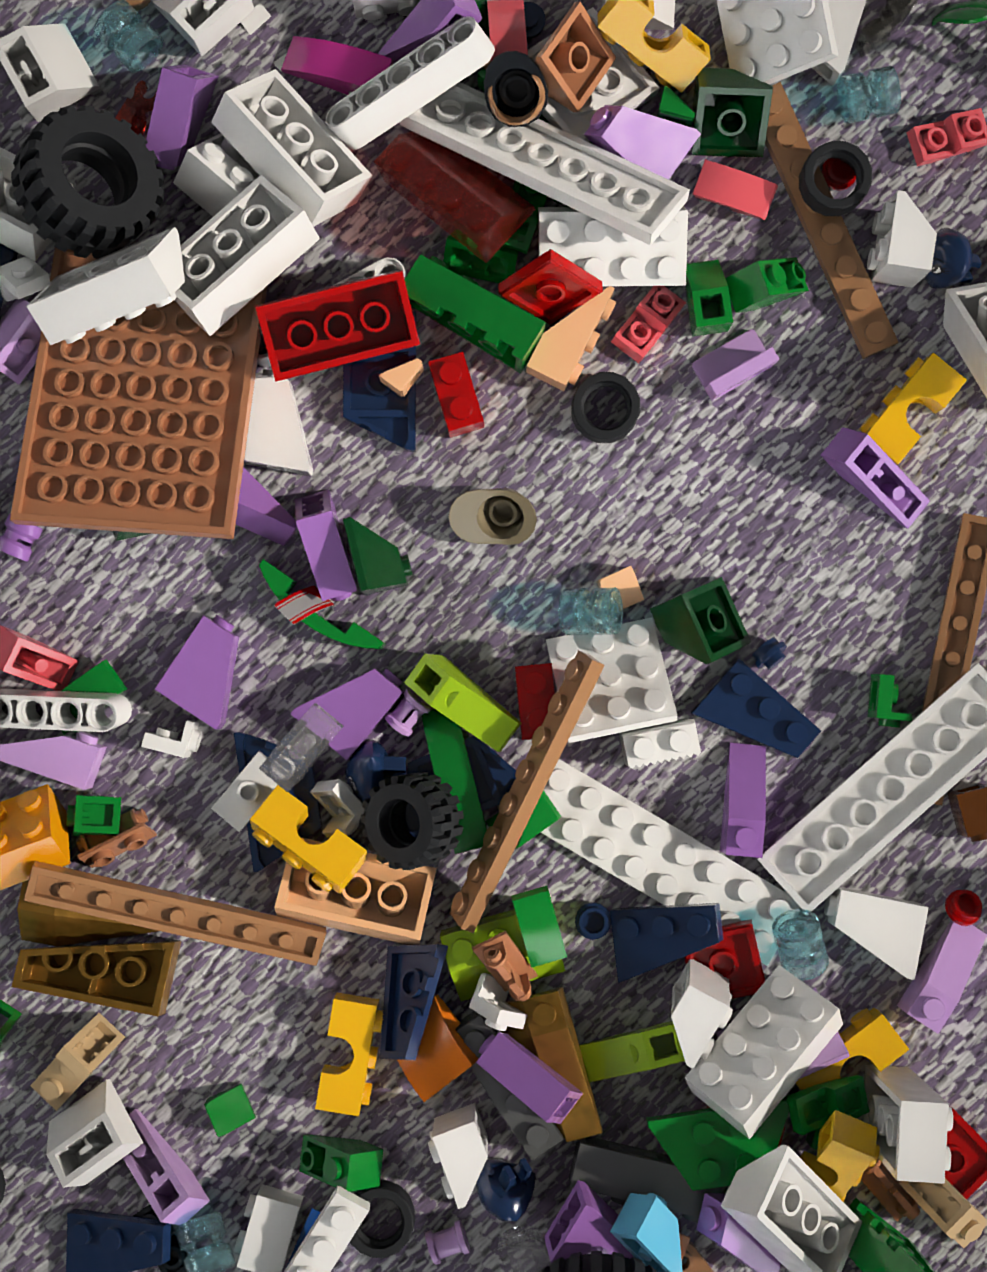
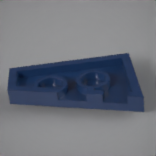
[691,659,821,758]
[610,903,723,983]
[380,944,448,1060]
[66,1209,171,1272]

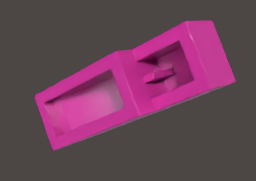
[281,36,393,95]

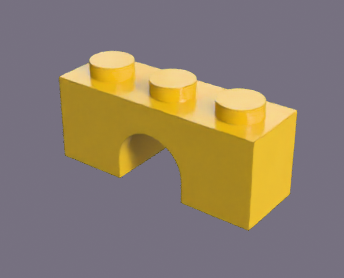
[597,0,711,93]
[859,353,967,465]
[250,785,367,894]
[315,992,383,1116]
[796,1007,910,1090]
[800,1110,880,1202]

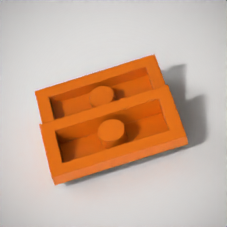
[397,994,478,1102]

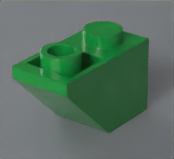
[725,257,809,313]
[685,260,733,337]
[299,1134,384,1192]

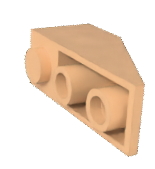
[526,286,616,391]

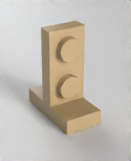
[30,1013,125,1111]
[899,1178,987,1248]

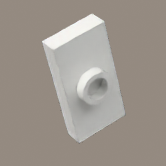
[211,751,288,832]

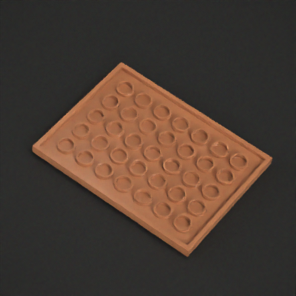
[10,248,268,539]

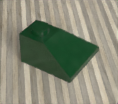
[691,68,773,157]
[343,517,413,596]
[650,577,751,665]

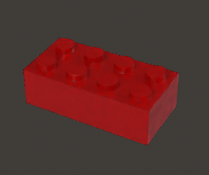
[255,270,420,382]

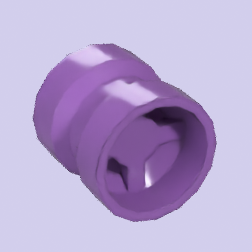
[0,514,43,562]

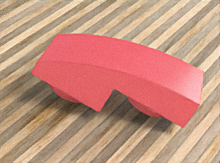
[487,0,528,61]
[906,108,987,166]
[692,159,778,221]
[611,286,686,364]

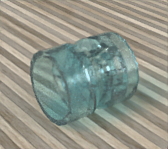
[94,0,164,73]
[837,65,901,124]
[558,587,623,635]
[772,909,829,980]
[175,1212,236,1272]

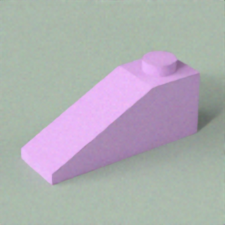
[0,731,107,790]
[897,920,987,1034]
[123,1109,210,1226]

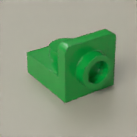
[867,674,913,728]
[66,795,121,836]

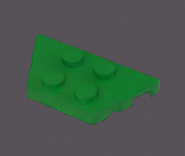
[646,1097,789,1191]

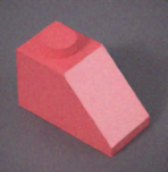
[0,625,79,691]

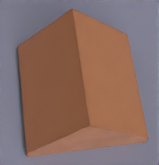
[535,2,616,112]

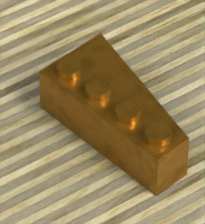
[11,941,181,1017]

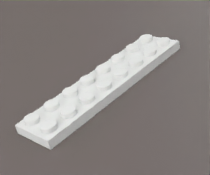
[400,82,690,245]
[757,663,987,915]
[541,759,801,966]

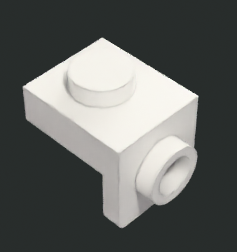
[0,256,50,301]
[310,779,366,838]
[469,973,527,1031]

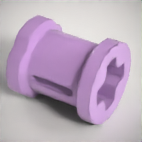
[384,688,432,737]
[425,1220,470,1265]

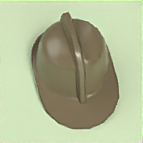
[448,487,537,545]

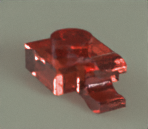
[115,80,157,135]

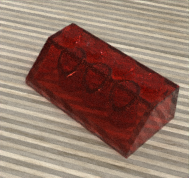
[373,131,535,263]

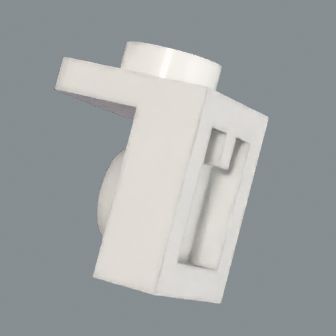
[141,720,202,758]

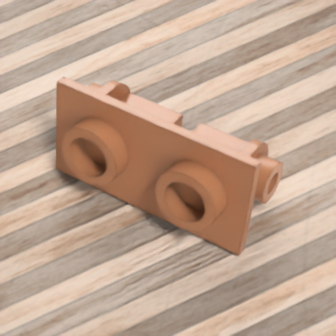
[76,808,157,868]
[472,931,538,1001]
[861,1158,920,1222]

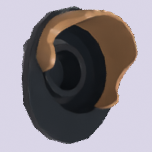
[484,51,548,127]

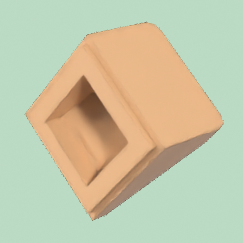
[379,358,424,397]
[597,566,644,615]

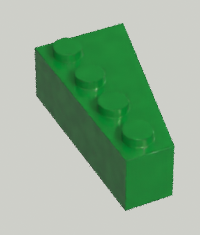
[404,254,546,374]
[848,1197,935,1272]

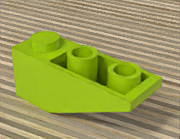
[404,653,521,752]
[579,1021,685,1082]

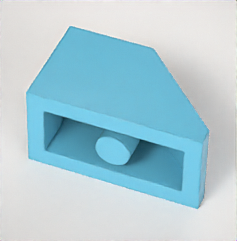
[610,1193,683,1272]

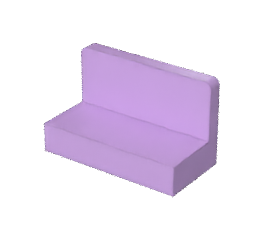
[0,298,41,385]
[692,329,780,401]

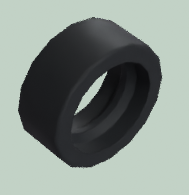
[799,141,872,216]
[571,372,640,443]
[350,1180,415,1258]

